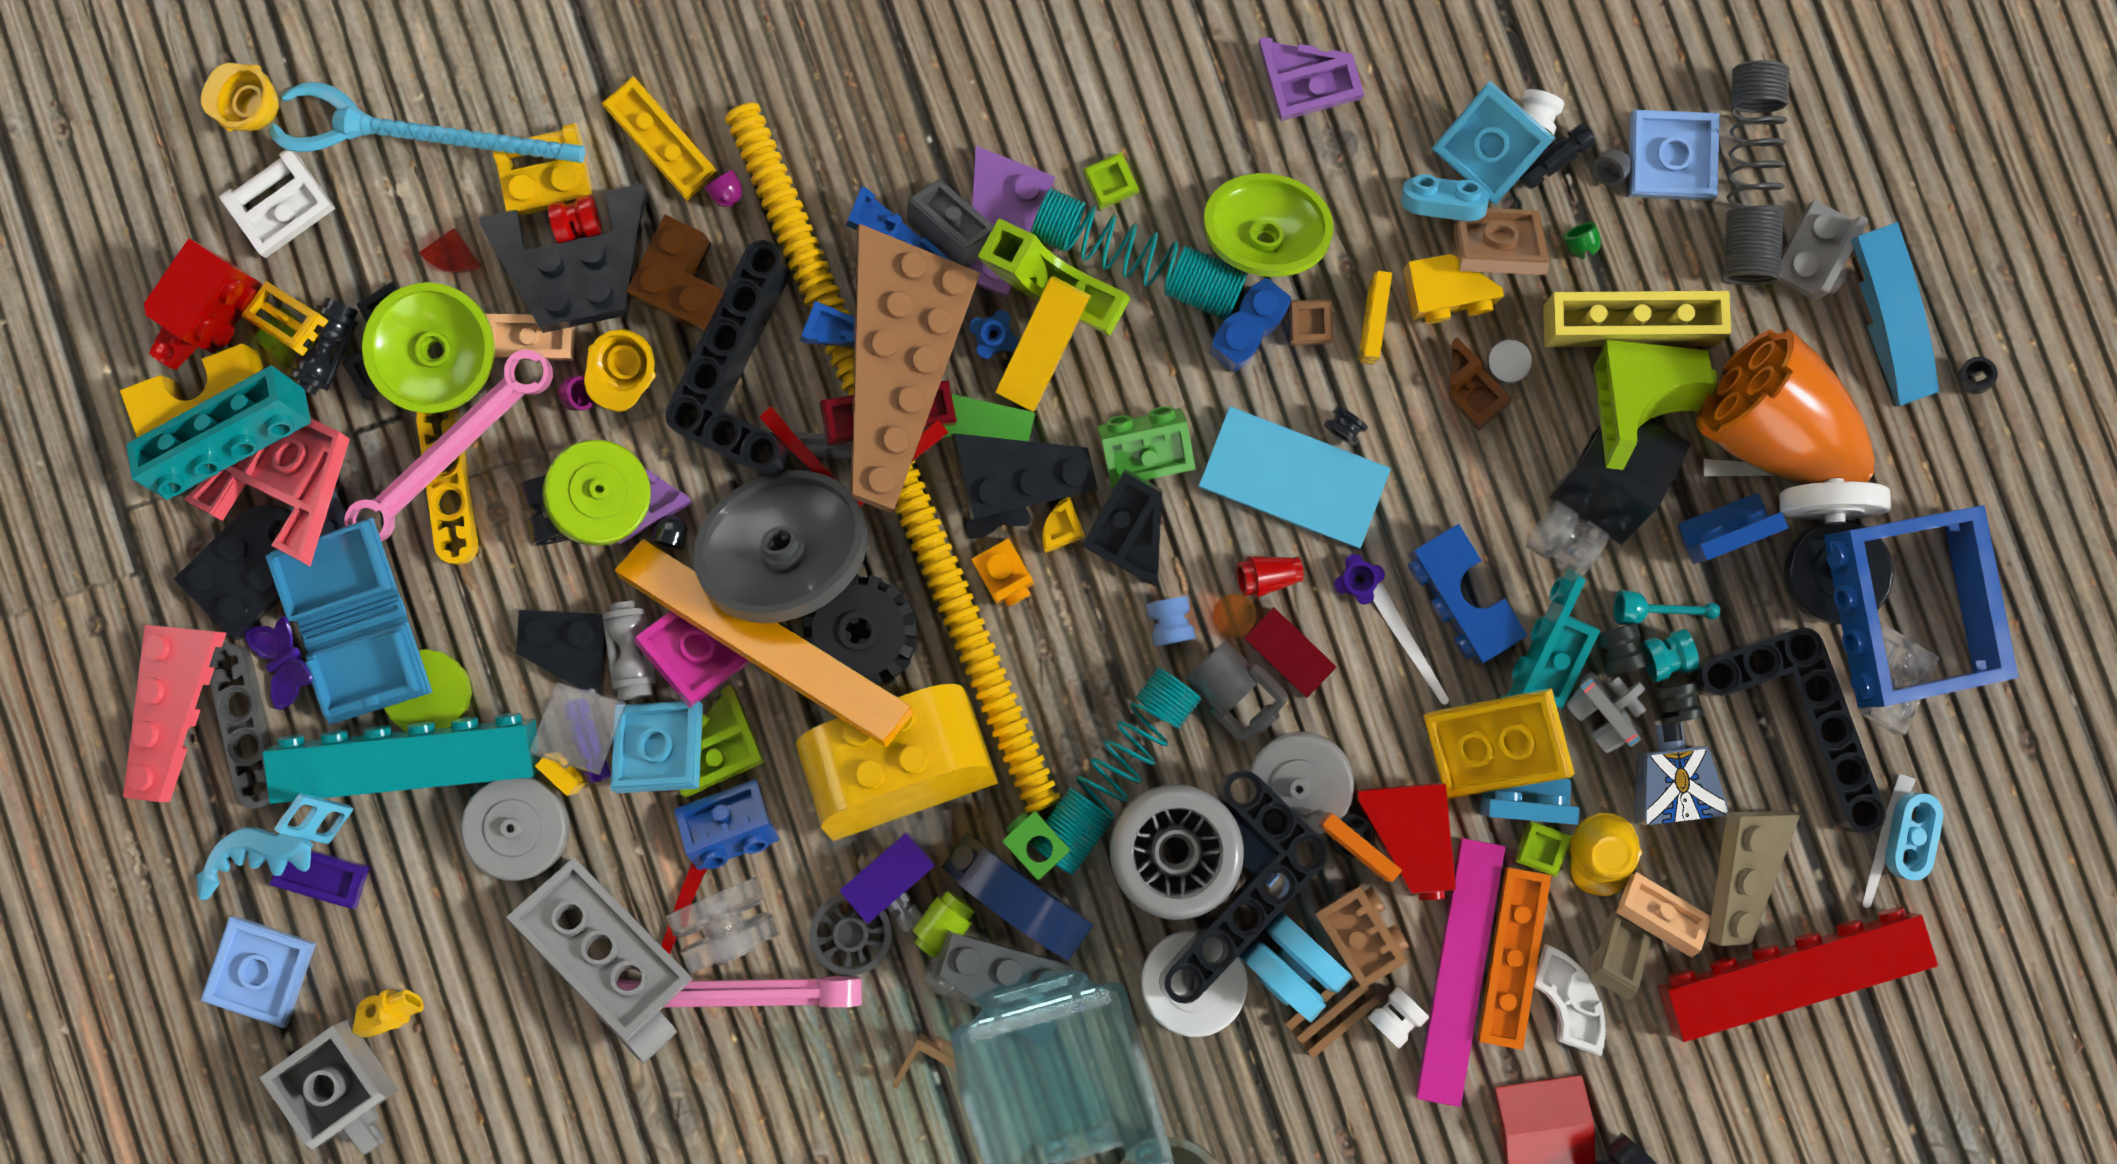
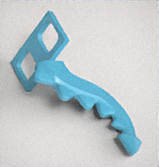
[196,793,354,900]

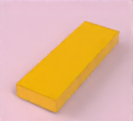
[601,76,719,201]
[995,276,1091,412]

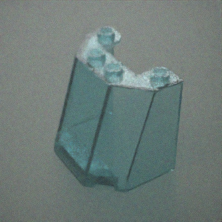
[951,970,1175,1164]

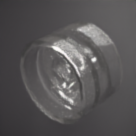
[666,877,780,974]

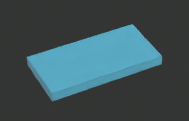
[1198,406,1391,550]

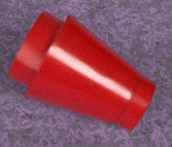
[1236,556,1304,599]

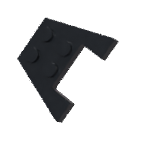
[479,184,648,333]

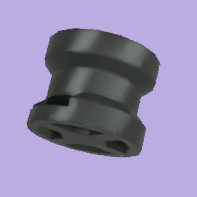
[1654,682,1705,724]

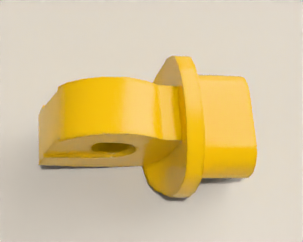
[352,989,424,1038]

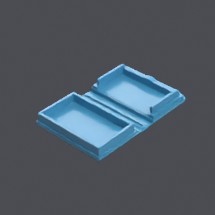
[265,518,433,725]

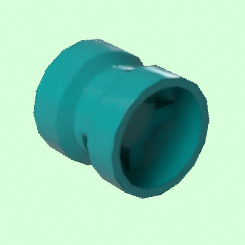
[1641,629,1699,682]

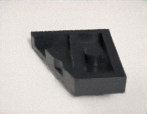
[1082,469,1162,586]
[516,610,607,698]

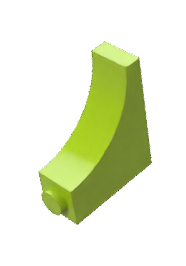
[1593,339,1717,470]

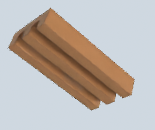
[1284,968,1380,1058]

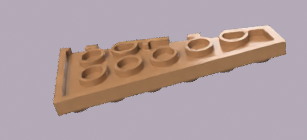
[850,224,980,513]

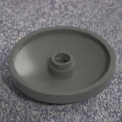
[693,470,868,623]

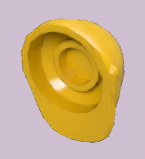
[201,63,279,132]
[584,329,656,412]
[1569,813,1642,897]

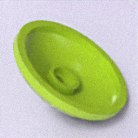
[1203,173,1334,277]
[362,282,495,414]

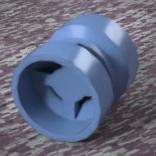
[1145,596,1196,647]

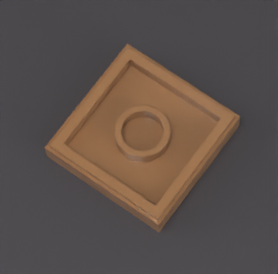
[1452,208,1550,275]

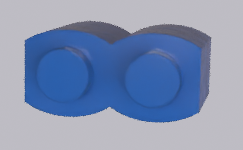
[1209,278,1291,372]

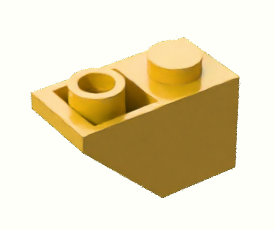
[1402,254,1504,324]

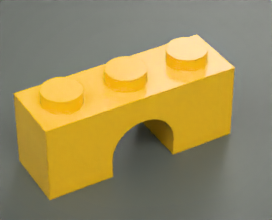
[120,344,264,438]

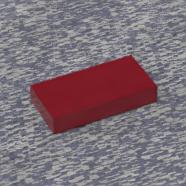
[1243,607,1337,698]

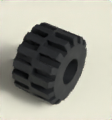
[801,574,918,686]

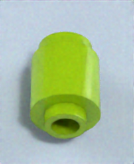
[913,890,975,958]

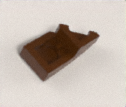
[1450,337,1511,431]

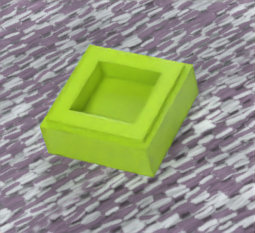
[1083,152,1139,211]
[1513,820,1572,877]

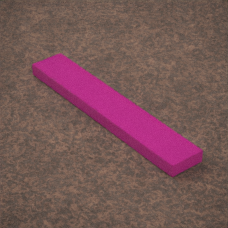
[1415,838,1506,1107]

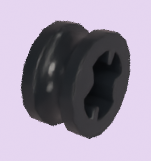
[1324,406,1368,446]

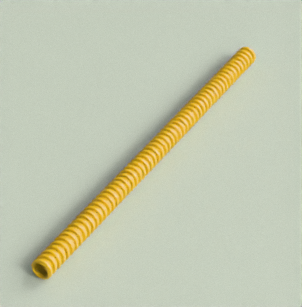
[724,102,1061,814]

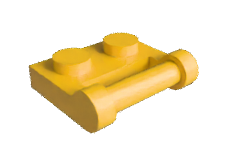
[492,123,594,216]

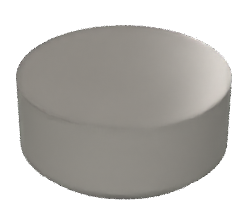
[1487,339,1532,384]

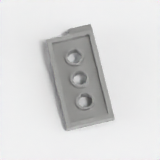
[506,857,693,1064]

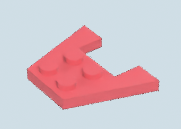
[184,418,350,566]

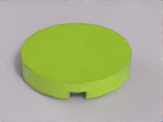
[384,649,472,732]

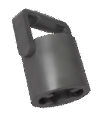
[1186,640,1288,741]

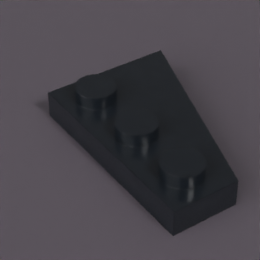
[951,433,1098,519]

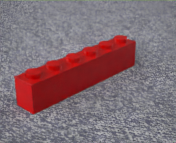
[1657,907,1938,1042]

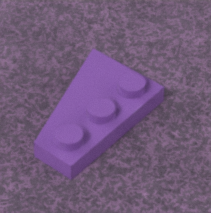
[968,146,1055,298]

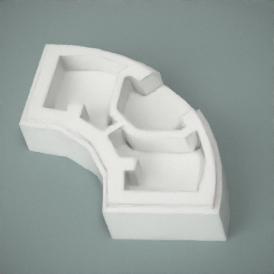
[1534,943,1605,1056]

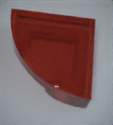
[419,228,482,273]

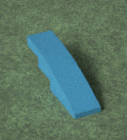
[1851,222,1939,407]

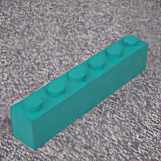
[263,713,541,804]

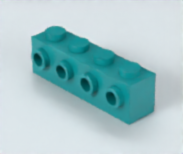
[126,365,311,500]

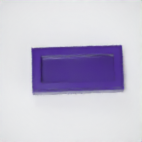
[839,832,935,924]
[269,849,370,909]

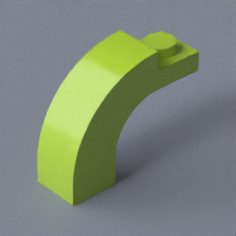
[978,218,1131,336]

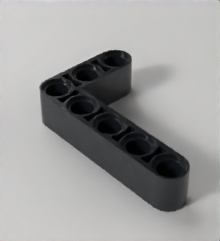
[665,240,791,477]
[1690,627,1886,834]
[1159,770,1328,1004]

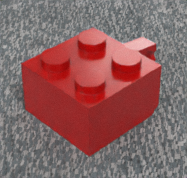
[143,238,263,370]

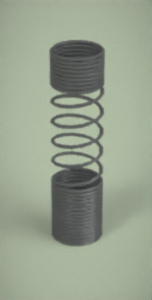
[1723,60,1790,285]

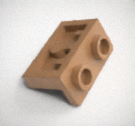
[1315,881,1410,989]

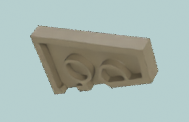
[1708,811,1800,946]

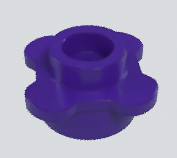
[1334,554,1385,605]

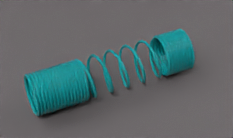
[1030,187,1248,320]
[1030,667,1202,875]

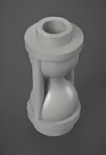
[602,601,656,700]

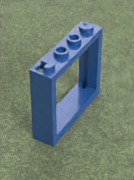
[1824,505,2019,708]

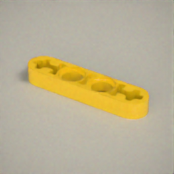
[416,408,478,565]

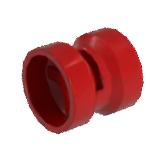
[548,194,603,243]

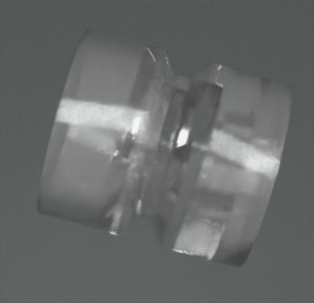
[1525,500,1609,576]

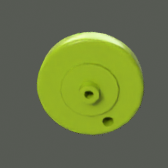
[542,439,651,546]

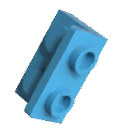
[1480,779,1579,825]

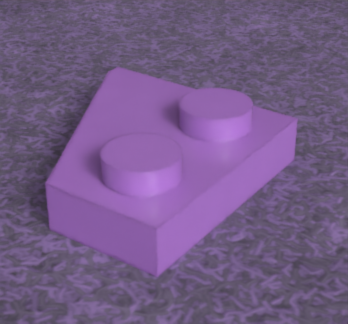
[1258,37,1364,122]

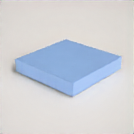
[1628,110,1719,201]
[200,916,316,1028]

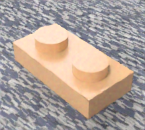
[485,314,575,361]
[1616,872,1711,958]

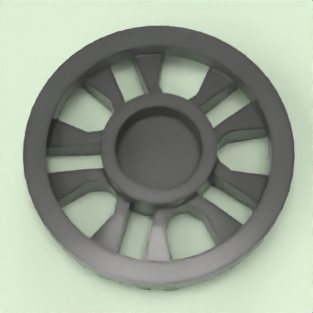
[810,894,892,976]

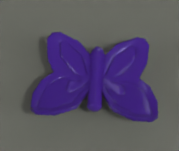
[245,616,313,710]

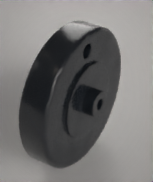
[1784,520,1894,625]

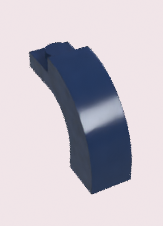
[941,832,1093,961]

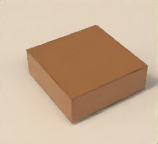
[1288,300,1333,346]

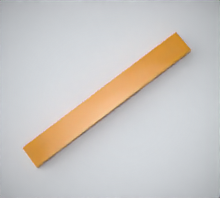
[614,539,914,748]

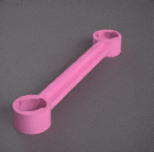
[344,350,553,542]
[617,976,862,1008]

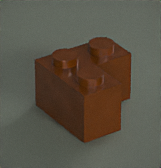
[626,214,724,334]

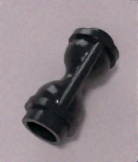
[286,296,359,395]

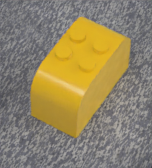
[796,684,998,841]

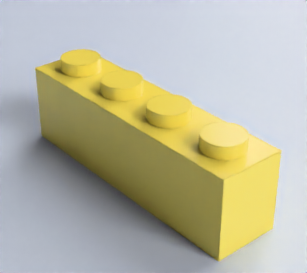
[1543,291,1731,347]

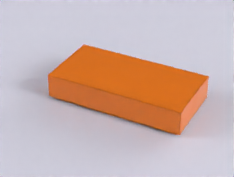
[1318,812,1402,882]

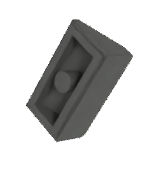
[907,179,994,267]

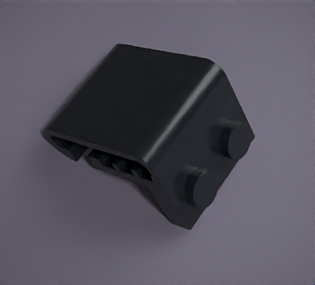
[1549,418,1691,545]

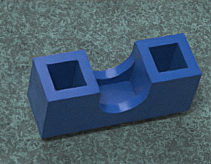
[1408,524,1528,664]

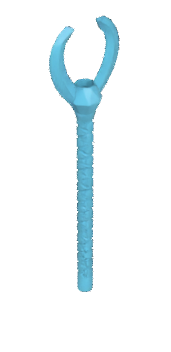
[269,82,585,163]

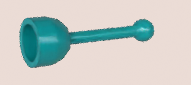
[1613,590,1720,625]

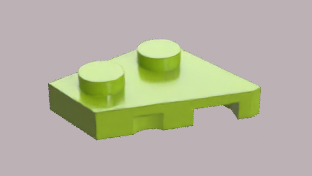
[680,684,765,797]

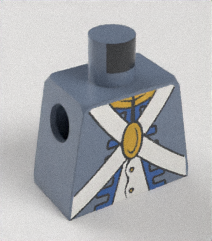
[1634,722,1729,825]

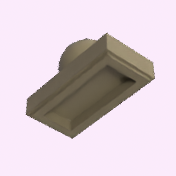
[1589,910,1652,1001]

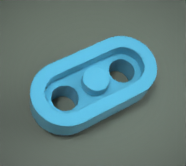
[1401,174,1490,221]
[1885,792,1944,881]

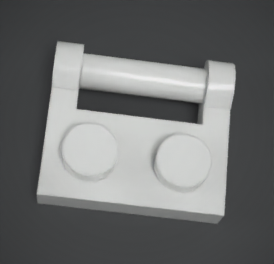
[219,149,336,258]

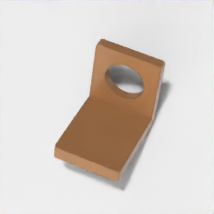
[892,1033,971,1088]

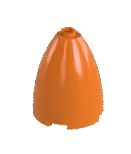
[1696,328,1875,484]

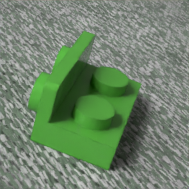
[1098,406,1196,488]

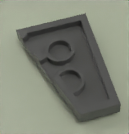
[935,930,1073,1050]

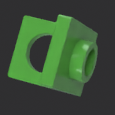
[1003,811,1070,880]

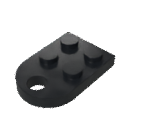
[174,505,292,640]

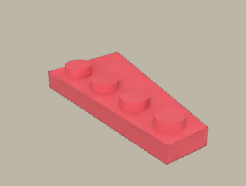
[123,625,226,802]

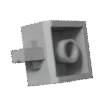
[259,1019,399,1155]

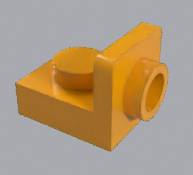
[971,538,1034,607]

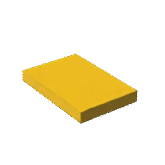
[1423,688,1575,799]

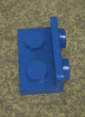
[1677,493,1788,564]
[674,779,779,870]

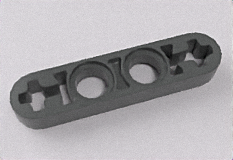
[209,643,274,809]

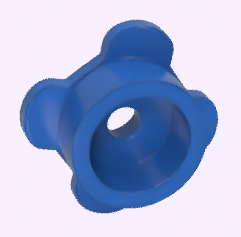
[969,310,1018,359]

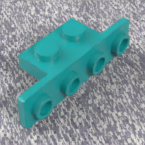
[1500,568,1600,709]

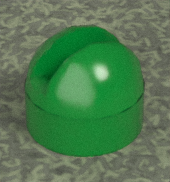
[1563,222,1602,259]

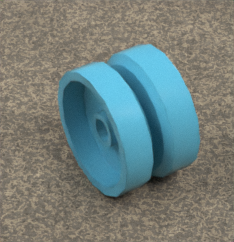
[1239,911,1353,1022]

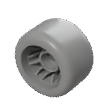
[1109,784,1244,920]

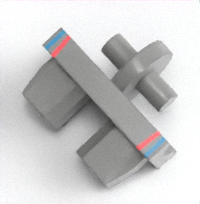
[1566,670,1646,753]

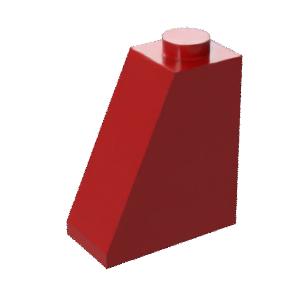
[1353,783,1456,901]

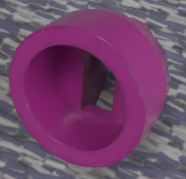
[704,170,742,207]
[557,376,594,411]

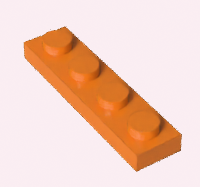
[1477,867,1552,1050]

